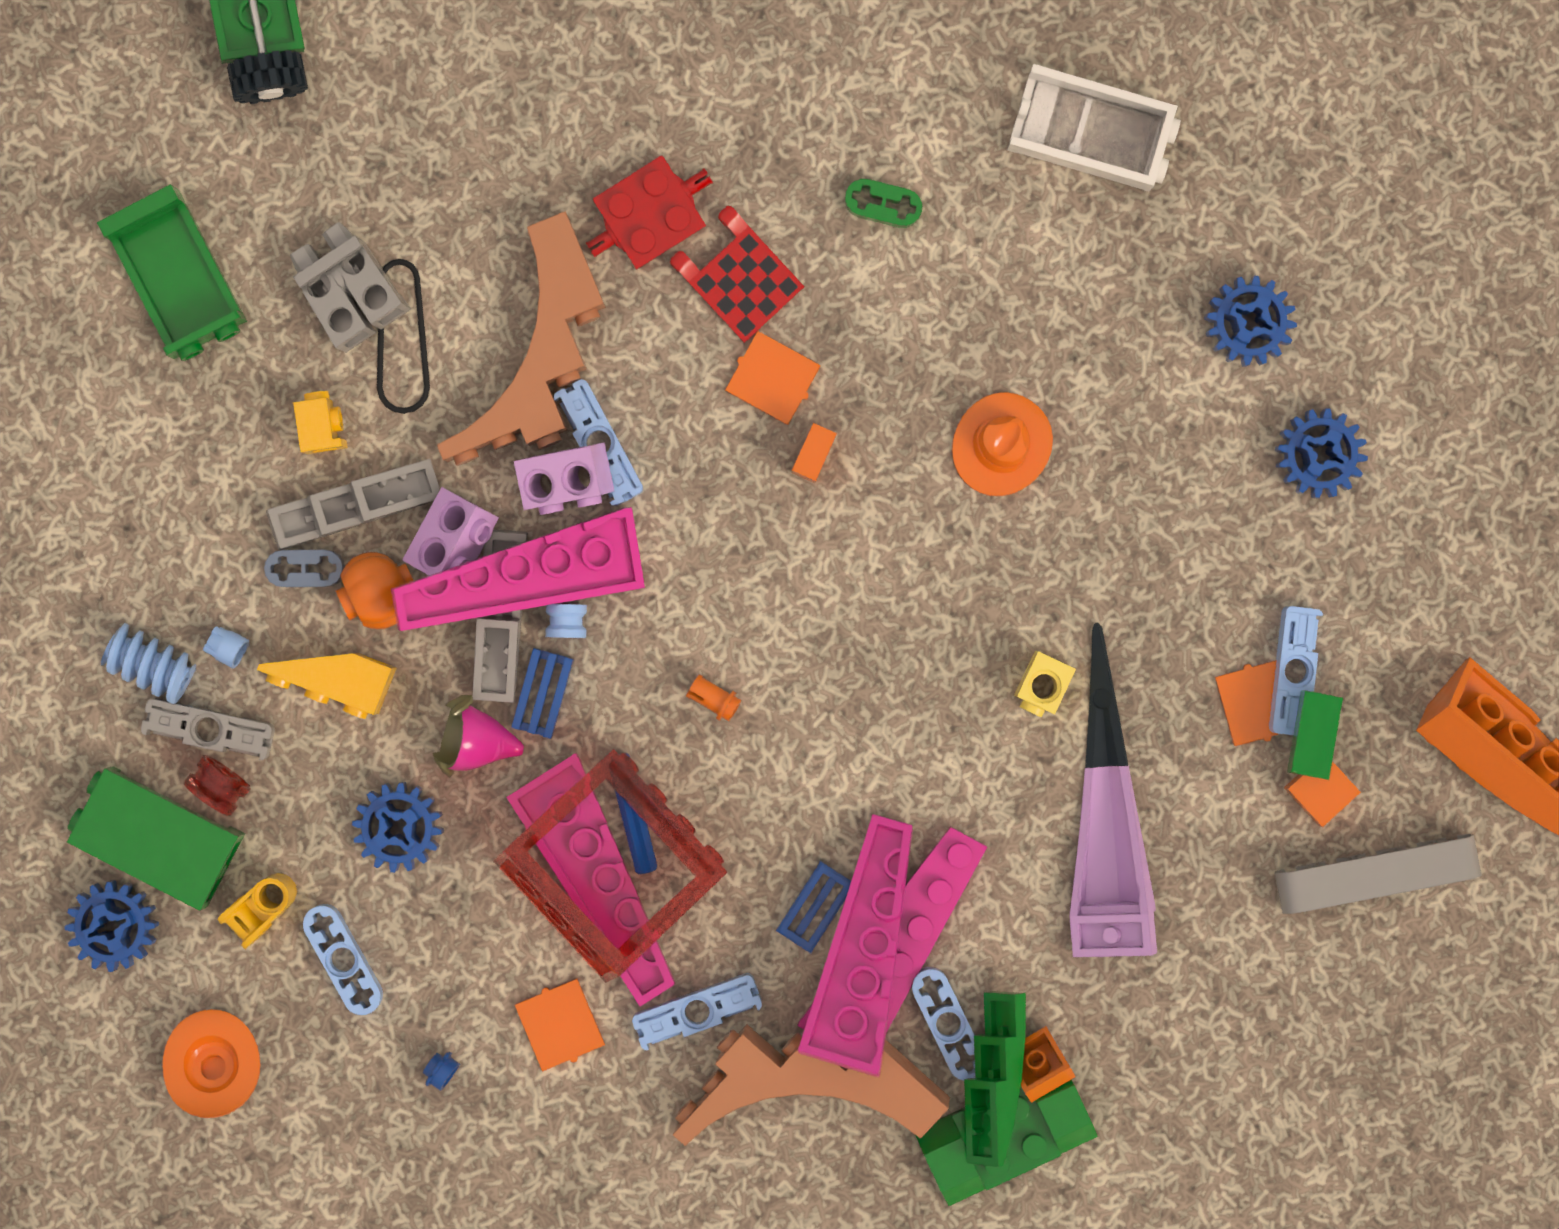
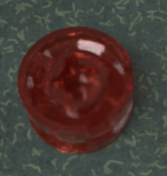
[183,755,251,816]

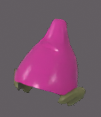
[433,695,524,777]

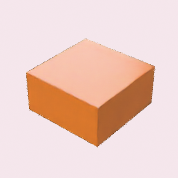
[792,423,837,483]
[1284,761,1361,827]
[1021,1026,1076,1103]

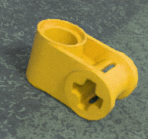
[217,873,297,950]

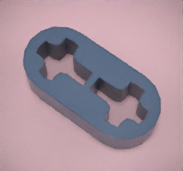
[264,550,345,587]

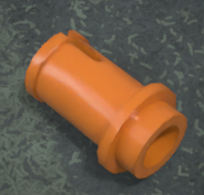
[686,674,742,721]

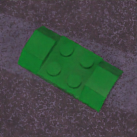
[915,1079,1098,1206]

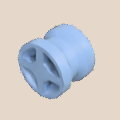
[545,604,587,638]

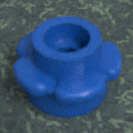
[423,1052,460,1091]

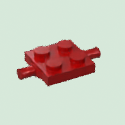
[585,155,713,270]

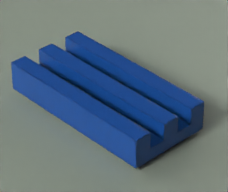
[511,648,574,739]
[776,861,851,953]

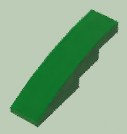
[964,991,1026,1167]

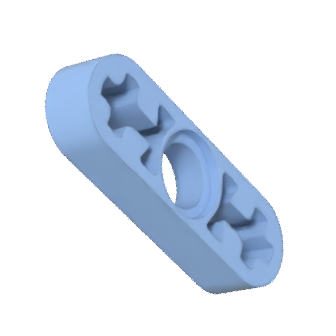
[303,904,383,1015]
[912,967,975,1081]

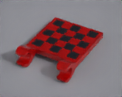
[670,206,805,343]

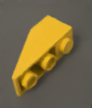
[257,653,397,719]

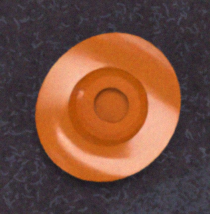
[952,392,1053,496]
[162,1009,261,1118]

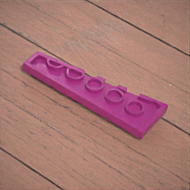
[391,507,645,631]
[798,814,913,1078]
[797,826,987,1033]

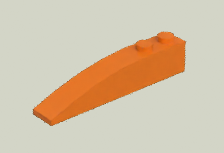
[1416,657,1559,835]

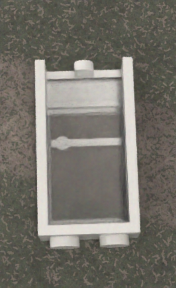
[1007,64,1181,192]

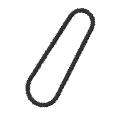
[377,259,430,414]

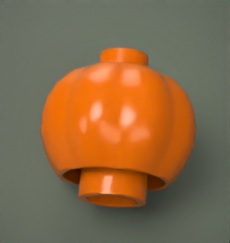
[336,552,414,630]

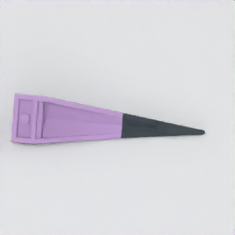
[1069,623,1157,957]

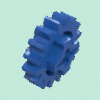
[1204,275,1297,367]
[1275,408,1368,499]
[352,782,444,873]
[65,880,159,972]

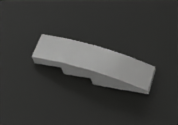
[266,459,440,551]
[472,529,528,703]

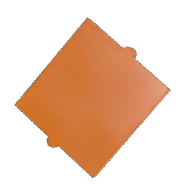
[725,331,821,425]
[1215,660,1278,747]
[515,978,605,1071]

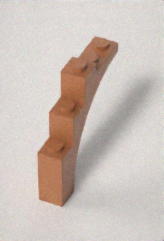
[437,211,606,466]
[673,1024,950,1146]

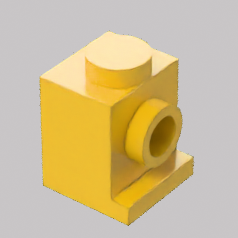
[293,391,348,454]

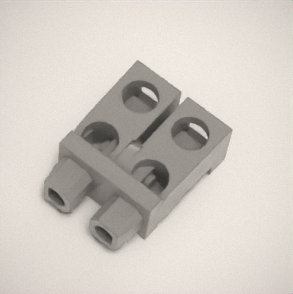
[290,222,411,353]

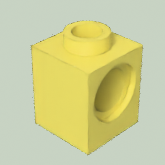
[1014,651,1076,718]

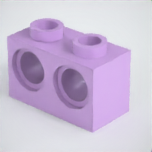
[514,442,614,515]
[403,487,499,575]

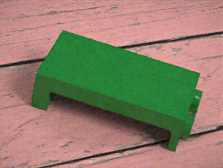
[97,184,247,361]
[66,766,245,911]

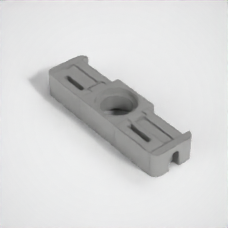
[141,699,275,760]

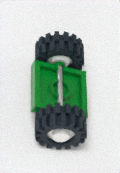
[209,0,308,104]

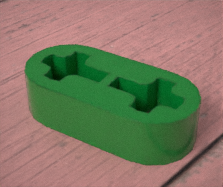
[845,179,922,228]

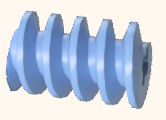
[101,623,196,704]

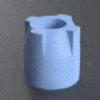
[203,626,249,669]

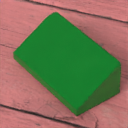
[1287,690,1343,780]

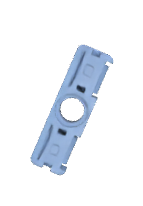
[554,379,643,506]
[1269,606,1323,735]
[632,973,762,1050]

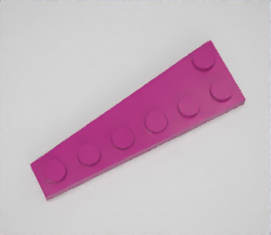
[506,753,675,1006]

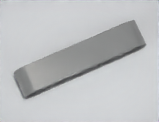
[1275,834,1482,914]

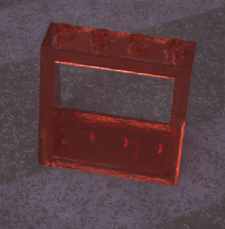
[493,749,728,983]

